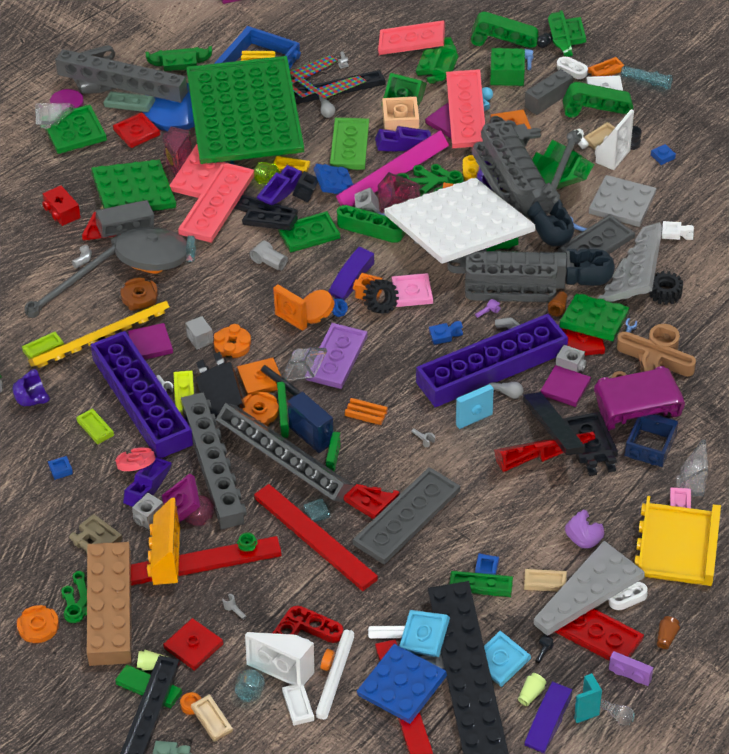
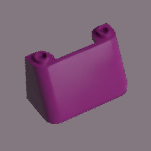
[594,366,685,430]

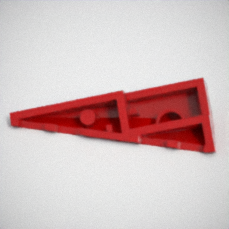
[494,432,595,472]

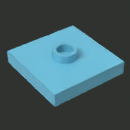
[456,384,494,429]
[399,610,450,657]
[484,631,531,687]

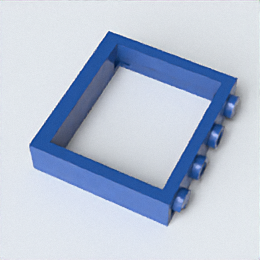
[214,26,301,69]

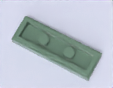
[103,91,155,112]

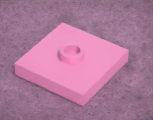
[392,273,433,307]

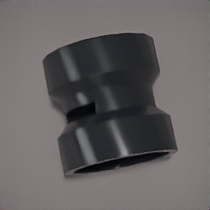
[630,126,642,150]

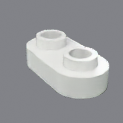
[557,57,588,79]
[608,582,648,610]

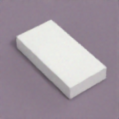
[282,684,314,726]

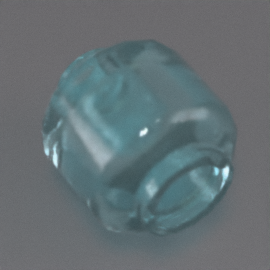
[234,670,265,702]

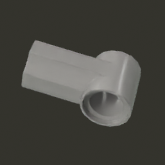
[249,240,288,271]

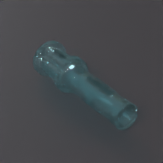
[621,65,673,90]

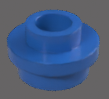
[332,299,348,317]

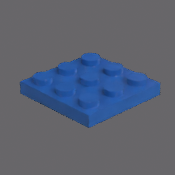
[357,644,447,724]

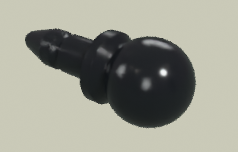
[537,32,553,48]

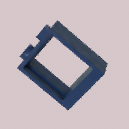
[287,392,334,453]
[625,414,678,467]

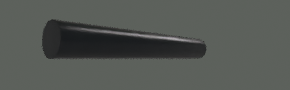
[261,365,301,396]

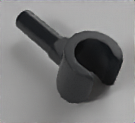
[535,634,554,663]

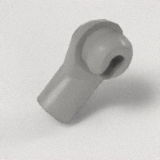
[72,245,92,268]

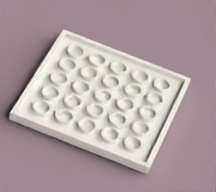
[384,178,535,264]

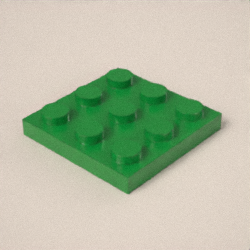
[41,105,107,154]
[559,293,630,341]

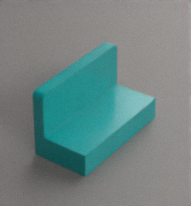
[574,673,602,723]

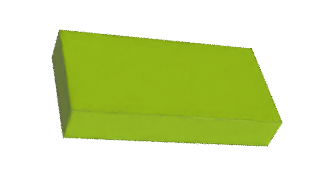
[22,332,64,359]
[76,408,114,445]

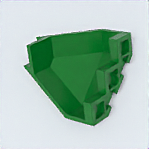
[532,139,595,189]

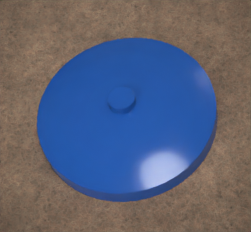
[142,83,195,131]

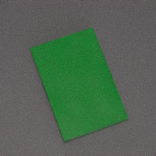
[277,211,341,253]

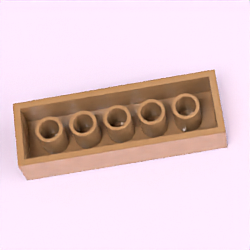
[87,542,132,666]

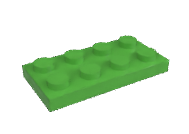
[330,118,369,170]

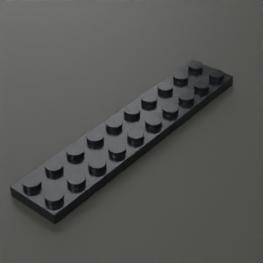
[428,581,509,754]

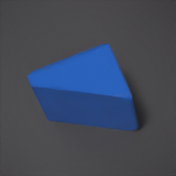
[475,553,500,575]

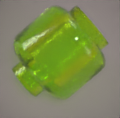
[254,162,280,185]

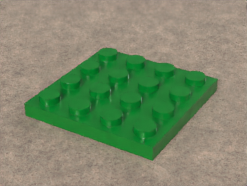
[91,159,176,211]

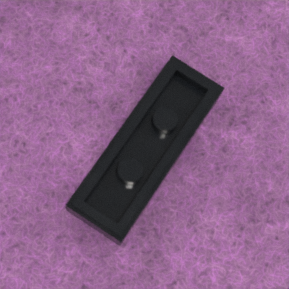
[242,209,298,231]

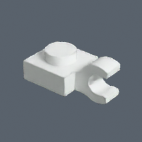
[662,221,694,240]

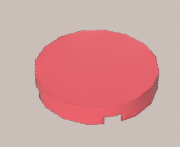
[115,447,155,471]

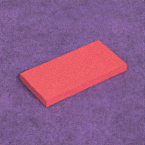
[378,21,445,55]

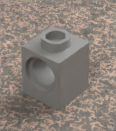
[355,188,380,214]
[185,316,213,350]
[556,345,586,373]
[132,493,163,530]

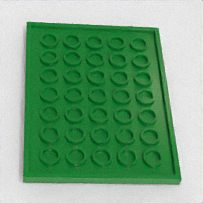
[186,56,304,164]

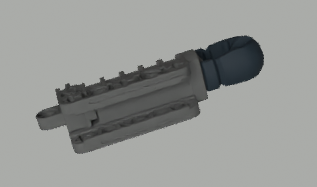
[471,116,574,247]
[447,248,615,302]

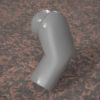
[495,317,520,329]

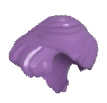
[565,509,604,548]

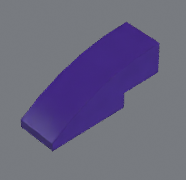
[375,126,431,151]
[257,165,302,205]
[328,246,374,300]
[123,457,172,507]
[524,681,572,754]

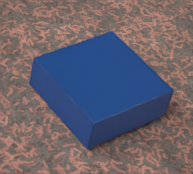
[48,456,73,480]

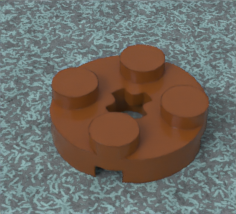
[120,277,158,311]

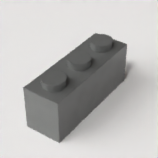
[525,69,573,115]
[96,200,154,238]

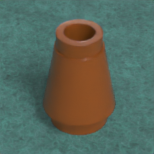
[548,291,568,317]
[657,616,680,649]

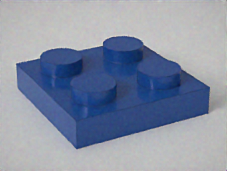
[313,164,353,194]

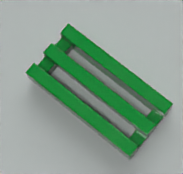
[326,432,341,472]

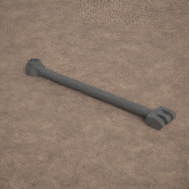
[541,130,582,204]
[24,234,120,318]

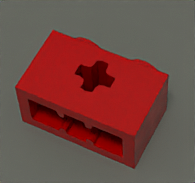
[42,185,81,226]

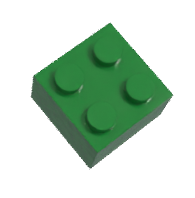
[490,48,525,86]

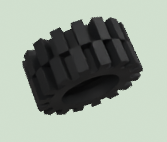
[649,271,683,305]
[363,279,399,314]

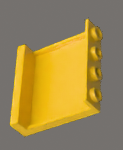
[635,496,721,586]

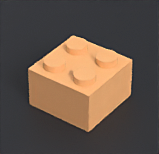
[382,97,419,131]

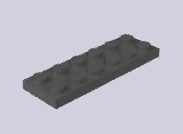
[353,467,460,565]

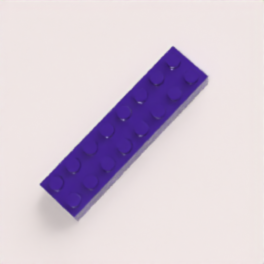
[416,314,568,407]
[90,331,193,459]

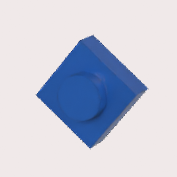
[651,144,676,165]

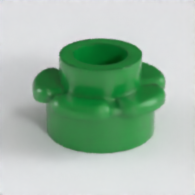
[237,533,257,551]

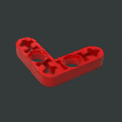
[272,606,343,643]

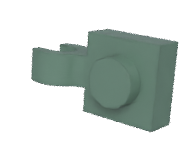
[153,741,192,754]

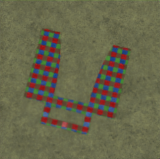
[290,55,367,99]

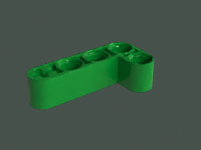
[471,12,539,48]
[562,82,633,117]
[337,205,406,243]

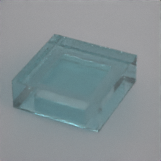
[186,236,196,262]
[304,498,330,522]

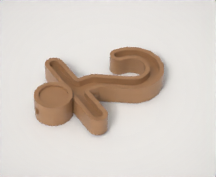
[612,324,696,378]

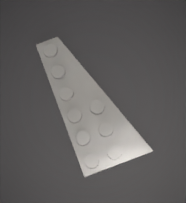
[598,222,663,302]
[534,541,645,636]

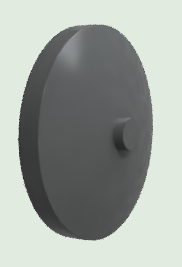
[115,227,188,271]

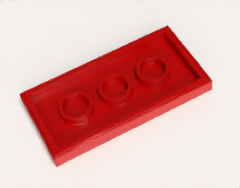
[555,608,644,661]

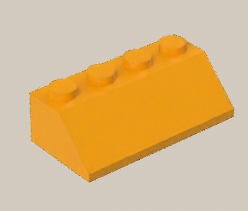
[147,498,180,585]

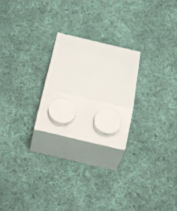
[595,110,634,170]
[245,632,314,688]

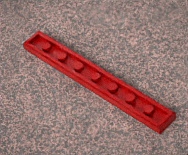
[254,484,378,591]
[131,536,282,585]
[375,639,433,754]

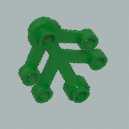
[395,164,464,198]
[61,571,87,623]

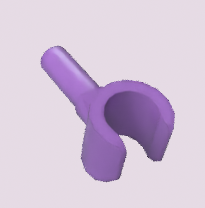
[475,299,501,318]

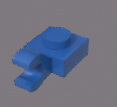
[429,321,463,345]

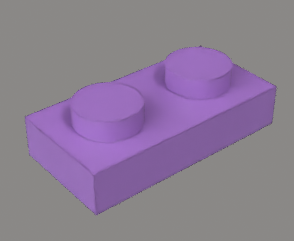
[609,651,653,686]

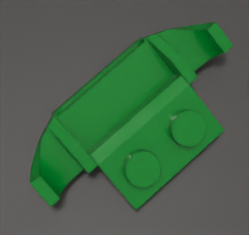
[548,10,586,57]
[416,37,459,84]
[145,46,212,71]

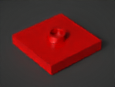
[113,112,160,148]
[561,328,605,355]
[163,618,224,671]

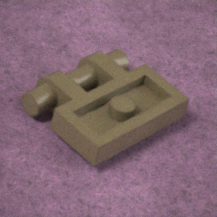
[69,514,123,554]

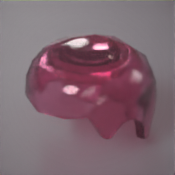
[185,495,215,526]

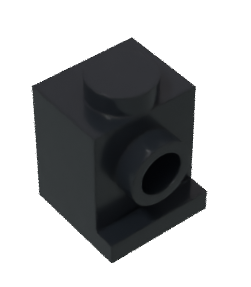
[292,171,318,203]

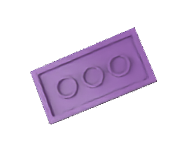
[305,323,368,389]

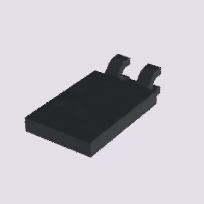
[196,352,245,418]
[563,412,618,476]

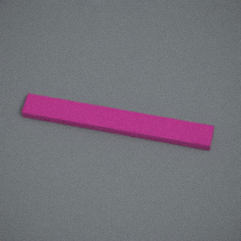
[336,130,449,207]

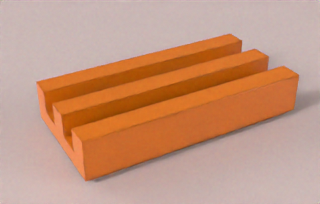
[588,57,625,77]
[345,398,388,425]

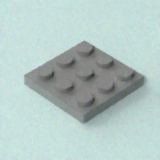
[589,175,656,227]

